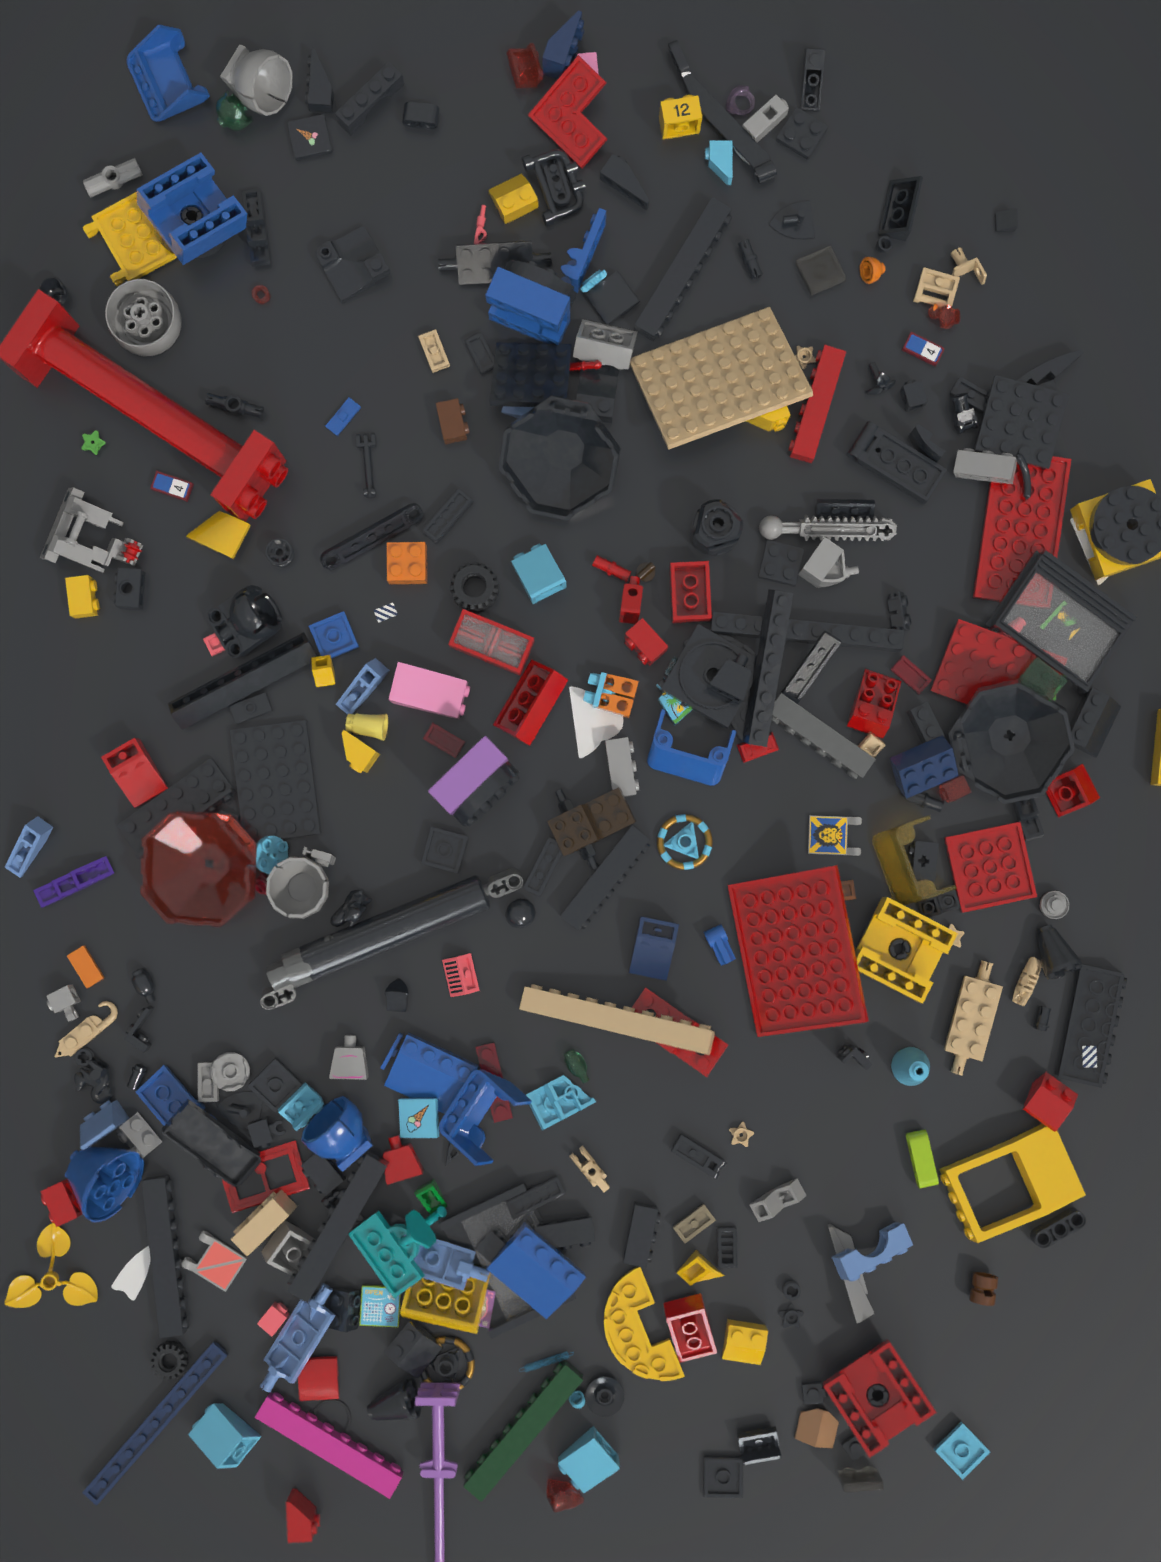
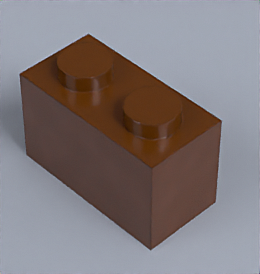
[436,398,470,444]

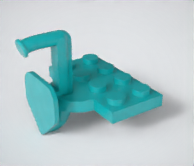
[348,1206,447,1298]

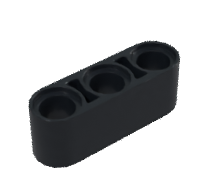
[1030,1208,1086,1248]

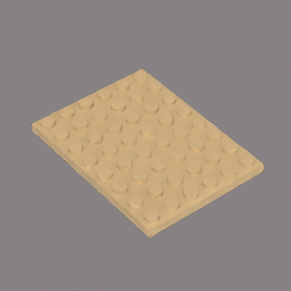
[630,307,813,450]

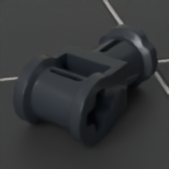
[951,393,978,434]

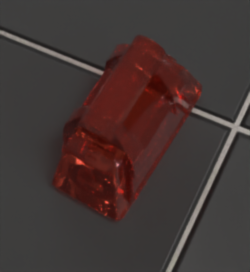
[546,1479,584,1512]

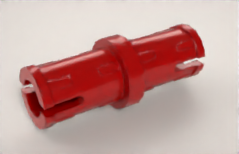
[592,555,632,582]

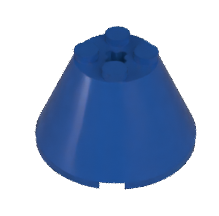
[65,1146,144,1222]

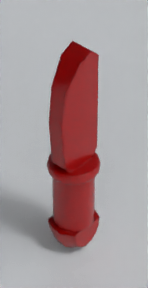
[570,360,602,371]

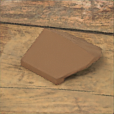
[794,1408,839,1448]

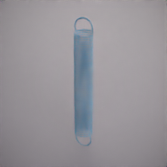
[519,1351,574,1372]

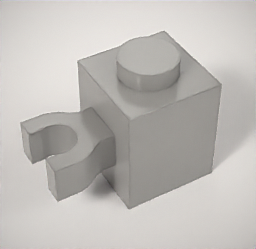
[46,984,81,1022]

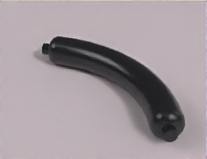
[1016,453,1031,500]

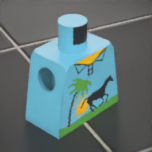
[656,678,693,726]

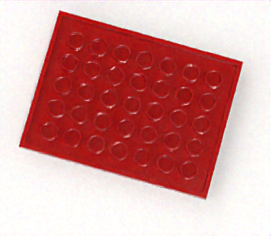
[728,865,869,1037]

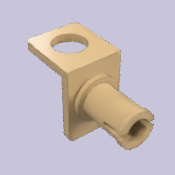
[951,248,987,285]

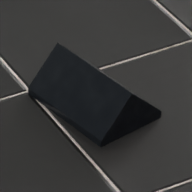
[878,176,923,242]

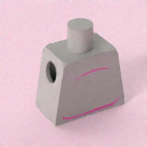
[329,1035,369,1080]

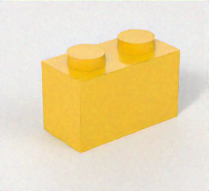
[65,575,100,618]

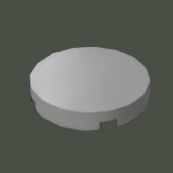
[210,1052,250,1091]

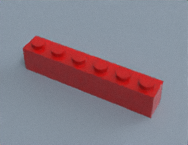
[788,345,846,463]

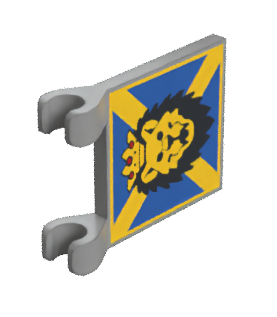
[808,815,862,856]

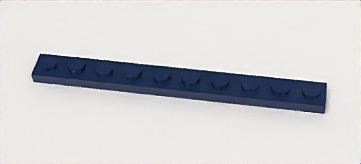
[82,1341,229,1506]

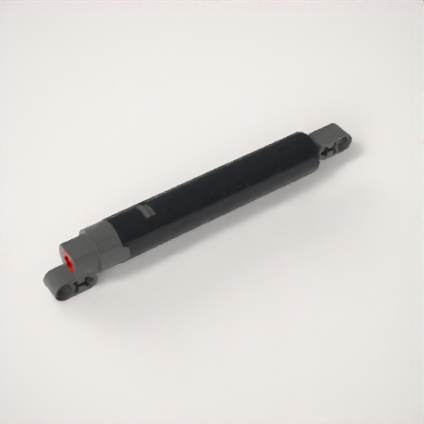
[260,868,523,1010]

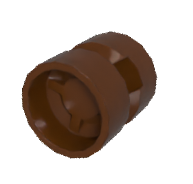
[969,1272,999,1306]

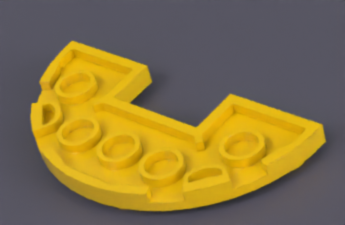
[604,1266,685,1381]

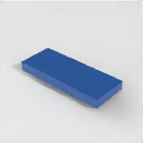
[325,397,361,436]
[381,1032,404,1070]

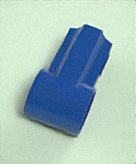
[704,924,736,966]

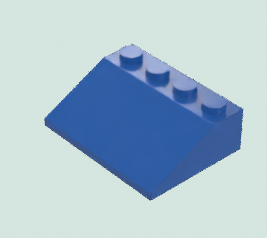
[384,1033,479,1114]
[486,1222,586,1319]

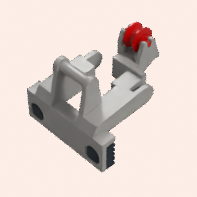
[40,487,143,573]

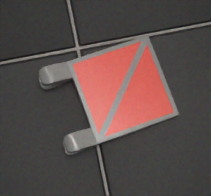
[181,1230,247,1292]

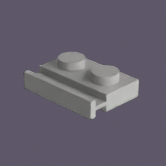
[302,847,336,867]

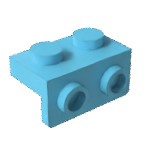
[278,1082,324,1131]

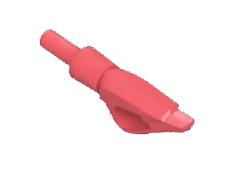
[474,205,487,244]

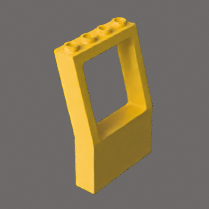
[939,1123,1086,1243]

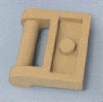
[913,268,960,312]

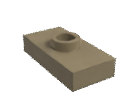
[673,1203,716,1243]

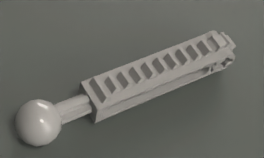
[759,515,897,541]

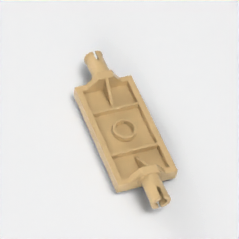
[944,960,1003,1076]

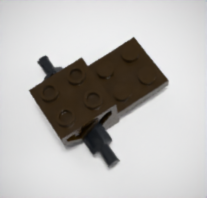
[547,787,636,870]

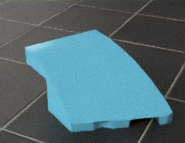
[526,1075,596,1130]

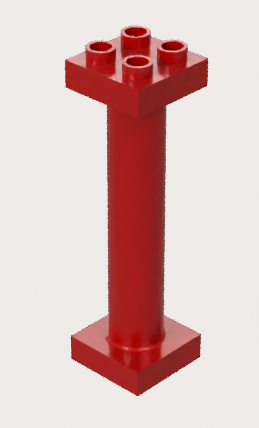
[0,289,288,522]

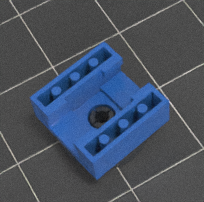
[137,153,247,265]
[486,260,576,345]

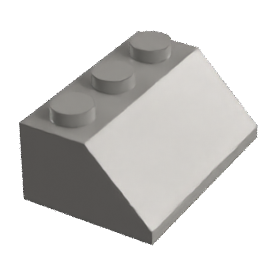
[573,319,637,370]

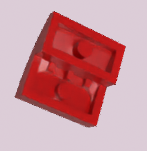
[298,1356,339,1401]

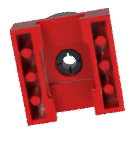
[822,1339,936,1458]

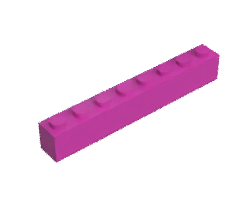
[255,1392,404,1499]

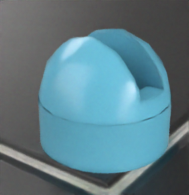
[569,1390,586,1409]

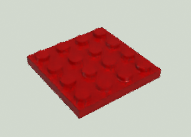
[944,822,1037,913]

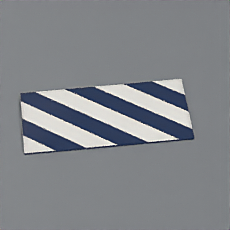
[374,603,398,622]
[1082,1046,1097,1068]

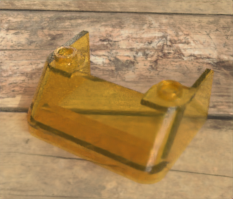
[873,815,957,905]

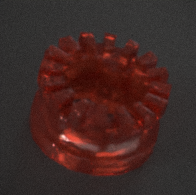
[252,285,270,304]

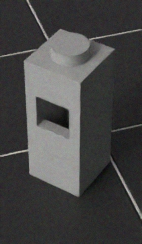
[742,95,789,142]

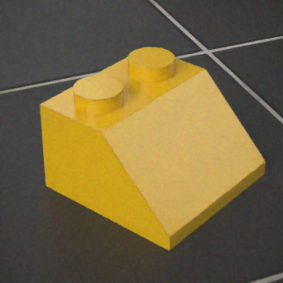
[488,174,538,224]
[746,406,790,432]
[342,730,380,773]
[722,1319,768,1365]

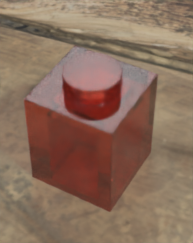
[939,775,972,803]

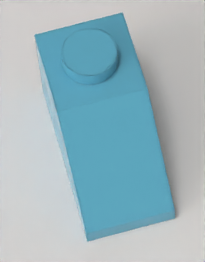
[705,141,732,185]

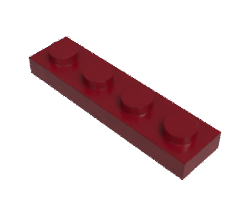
[475,1042,513,1123]

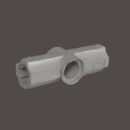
[83,158,143,197]

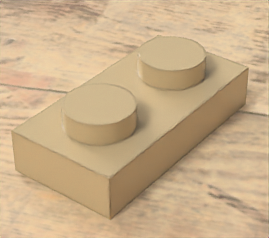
[418,329,450,373]

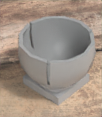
[220,45,293,116]
[266,857,329,919]

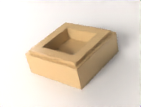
[858,732,886,758]

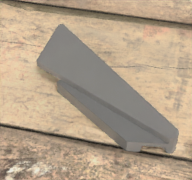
[828,1224,874,1323]

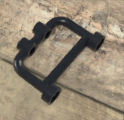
[521,149,585,227]

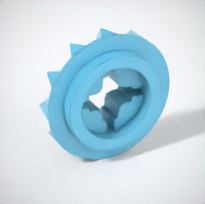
[580,270,607,292]

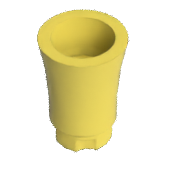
[345,713,388,741]

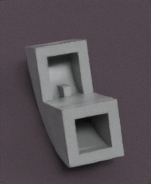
[750,1178,807,1222]

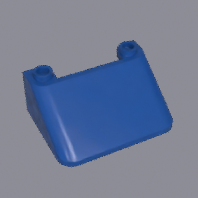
[127,25,210,122]

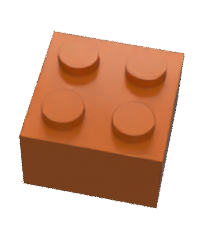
[387,542,427,584]

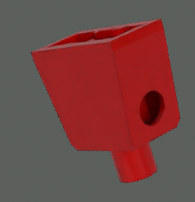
[619,576,643,624]
[383,1135,424,1185]

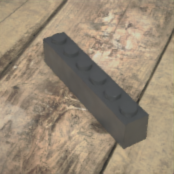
[772,693,876,779]

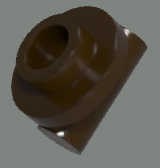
[636,562,656,582]

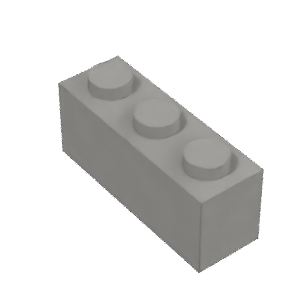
[954,448,1017,484]
[605,737,639,797]

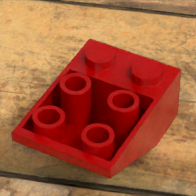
[847,669,901,738]
[101,738,168,808]

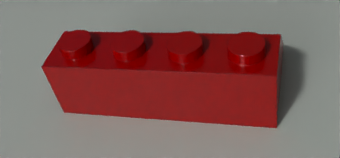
[493,659,568,746]

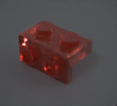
[507,43,543,88]

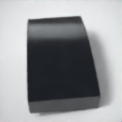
[917,889,961,918]

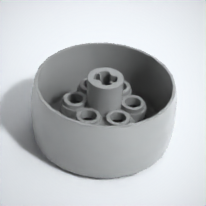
[105,279,181,356]

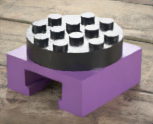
[428,736,520,827]

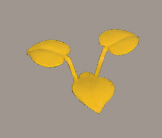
[5,1223,98,1308]

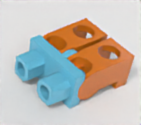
[583,672,639,718]

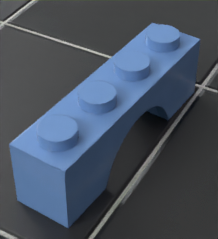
[832,1222,913,1282]

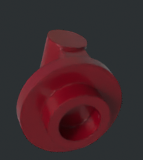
[254,872,268,895]

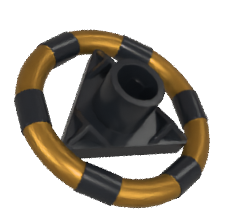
[421,1336,475,1390]

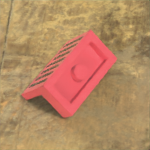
[442,953,480,997]

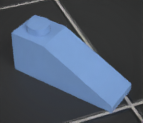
[336,658,390,715]
[5,816,53,878]

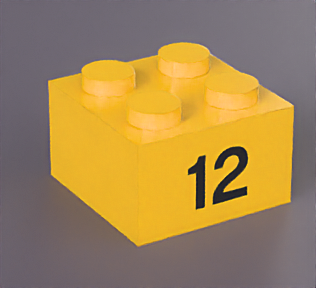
[659,95,702,139]

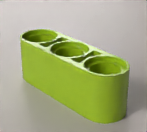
[906,1129,938,1189]

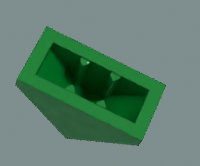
[415,1179,448,1215]

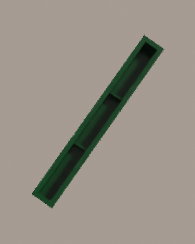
[463,1360,583,1502]

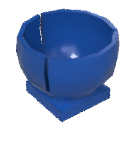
[301,1096,373,1172]

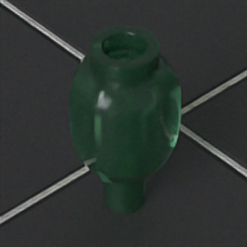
[564,1049,590,1084]

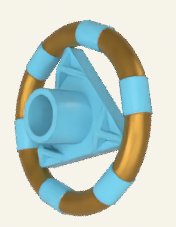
[657,814,713,870]

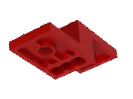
[632,988,729,1077]

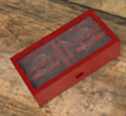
[448,609,535,676]

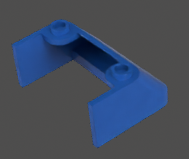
[647,709,736,786]
[439,1070,532,1166]

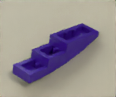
[33,856,114,908]

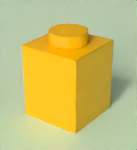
[311,655,335,687]

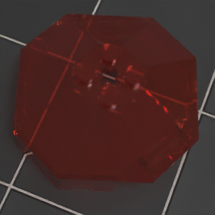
[140,810,257,927]

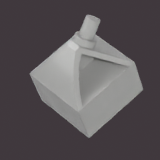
[798,537,859,588]

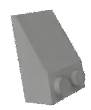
[261,1220,317,1276]

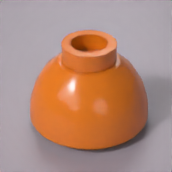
[860,257,885,284]

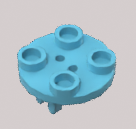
[253,835,288,874]

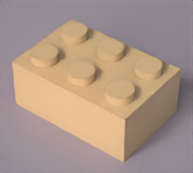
[231,1189,297,1256]

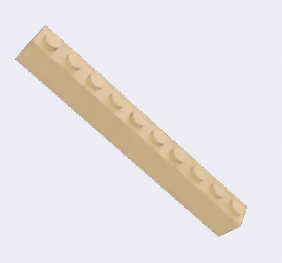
[519,984,715,1055]

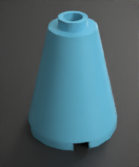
[891,1047,930,1086]

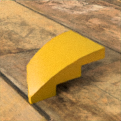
[186,511,251,559]

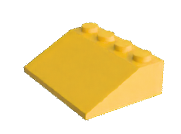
[400,1272,491,1334]

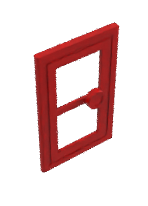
[222,1140,310,1213]

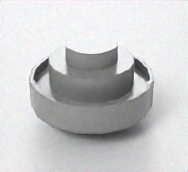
[1040,891,1069,919]

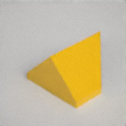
[677,1250,725,1286]

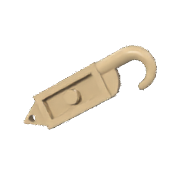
[55,1001,118,1057]

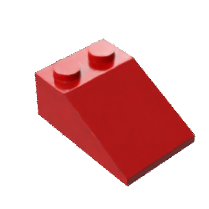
[663,1293,717,1363]

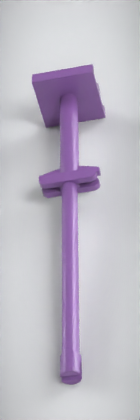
[415,1382,460,1562]

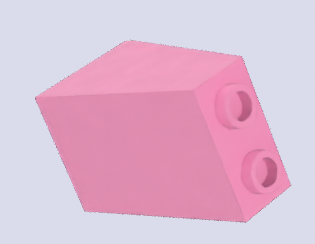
[388,662,470,720]

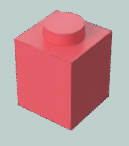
[257,1301,290,1336]

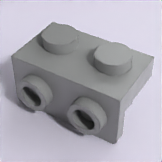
[116,1112,162,1159]

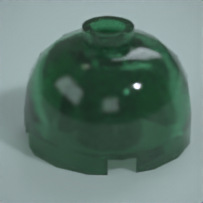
[216,90,253,131]

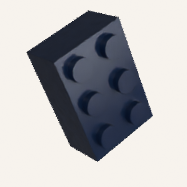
[890,735,959,799]

